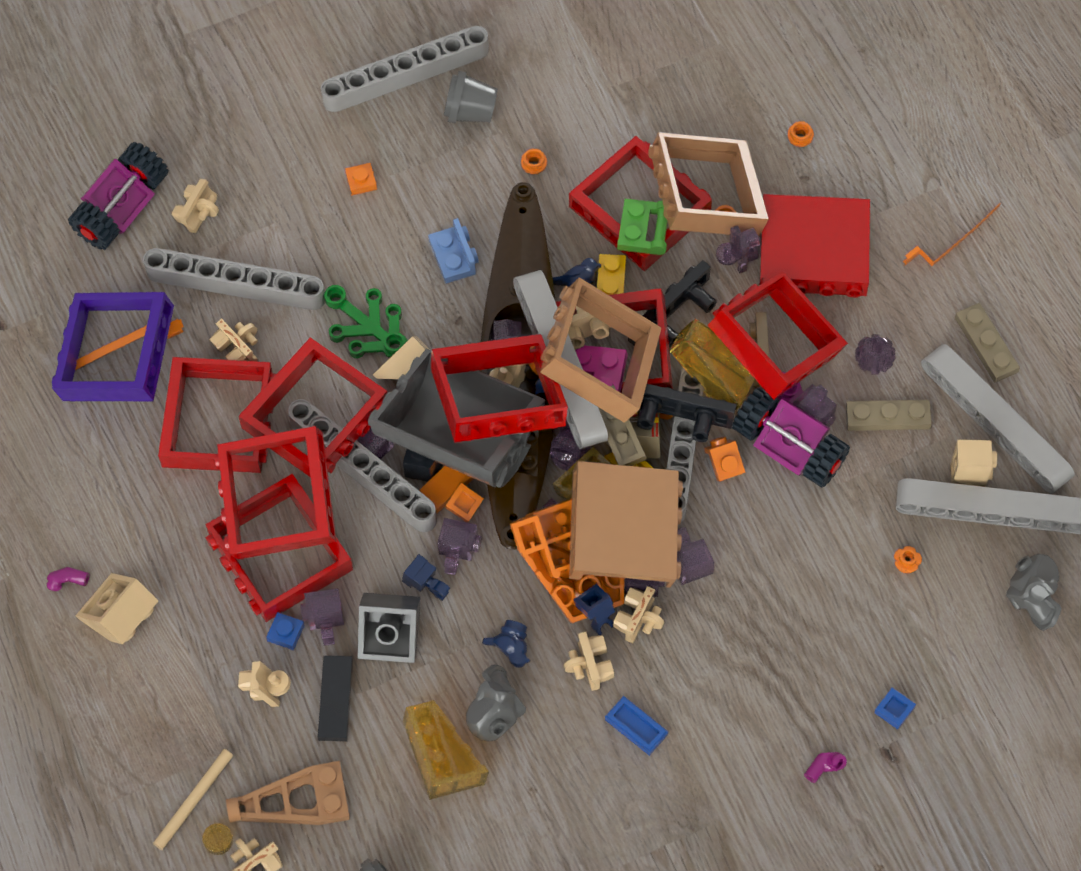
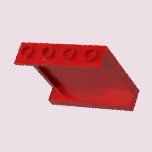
[759,194,870,298]

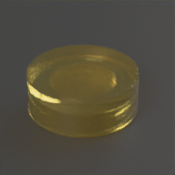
[202,823,233,855]

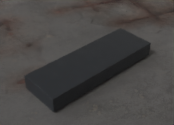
[317,656,353,742]

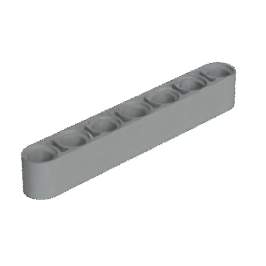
[321,26,489,112]
[143,248,325,310]
[513,270,608,449]
[666,343,709,523]
[921,344,1075,494]
[288,399,437,532]
[896,478,1081,534]

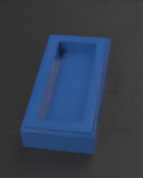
[605,696,668,756]

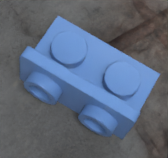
[428,218,479,284]

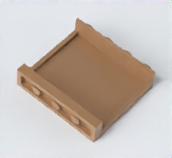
[569,461,683,588]

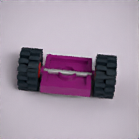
[68,142,169,250]
[732,387,850,488]

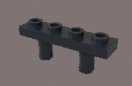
[628,260,717,348]
[637,384,737,442]

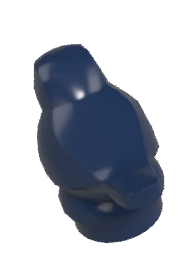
[553,258,601,287]
[482,620,530,668]

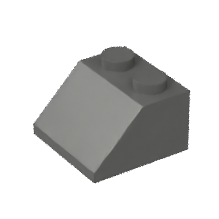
[357,593,420,663]

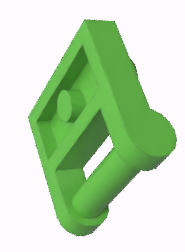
[617,199,667,255]

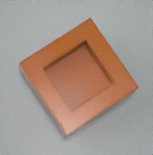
[345,163,377,195]
[444,483,484,522]

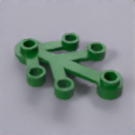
[324,285,408,358]

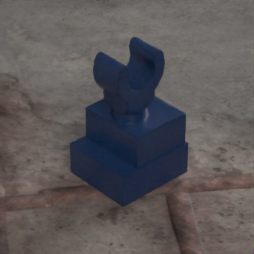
[402,554,450,601]
[573,584,615,636]

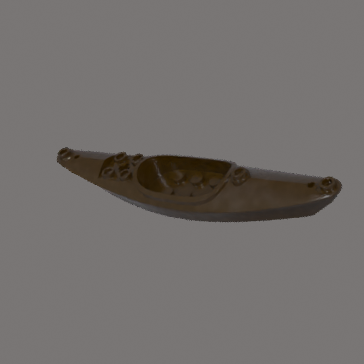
[479,182,555,550]

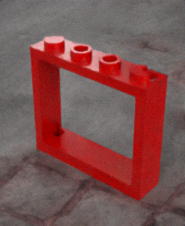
[569,136,712,272]
[708,271,848,400]
[556,288,673,393]
[430,334,568,443]
[238,337,388,478]
[158,357,276,473]
[215,426,337,560]
[205,473,353,622]

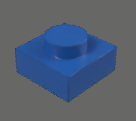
[266,612,305,650]
[874,688,916,730]

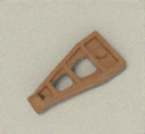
[226,761,350,825]

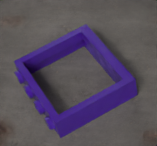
[52,292,174,402]

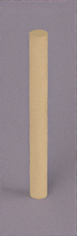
[153,749,233,850]

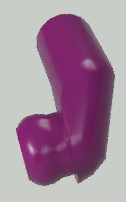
[46,567,90,591]
[804,752,847,783]

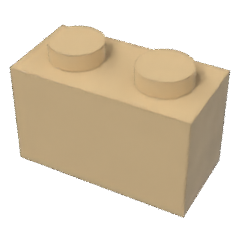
[950,440,997,487]

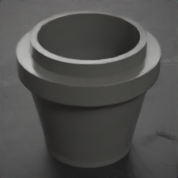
[444,71,498,124]

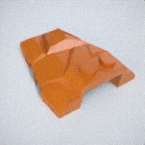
[510,498,624,623]

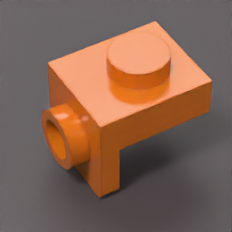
[704,437,746,481]

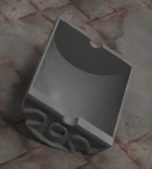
[368,349,545,488]

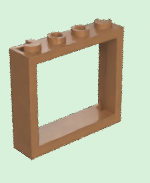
[649,132,769,237]
[540,278,661,423]

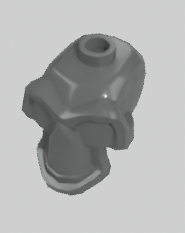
[1006,554,1062,631]
[466,665,526,741]

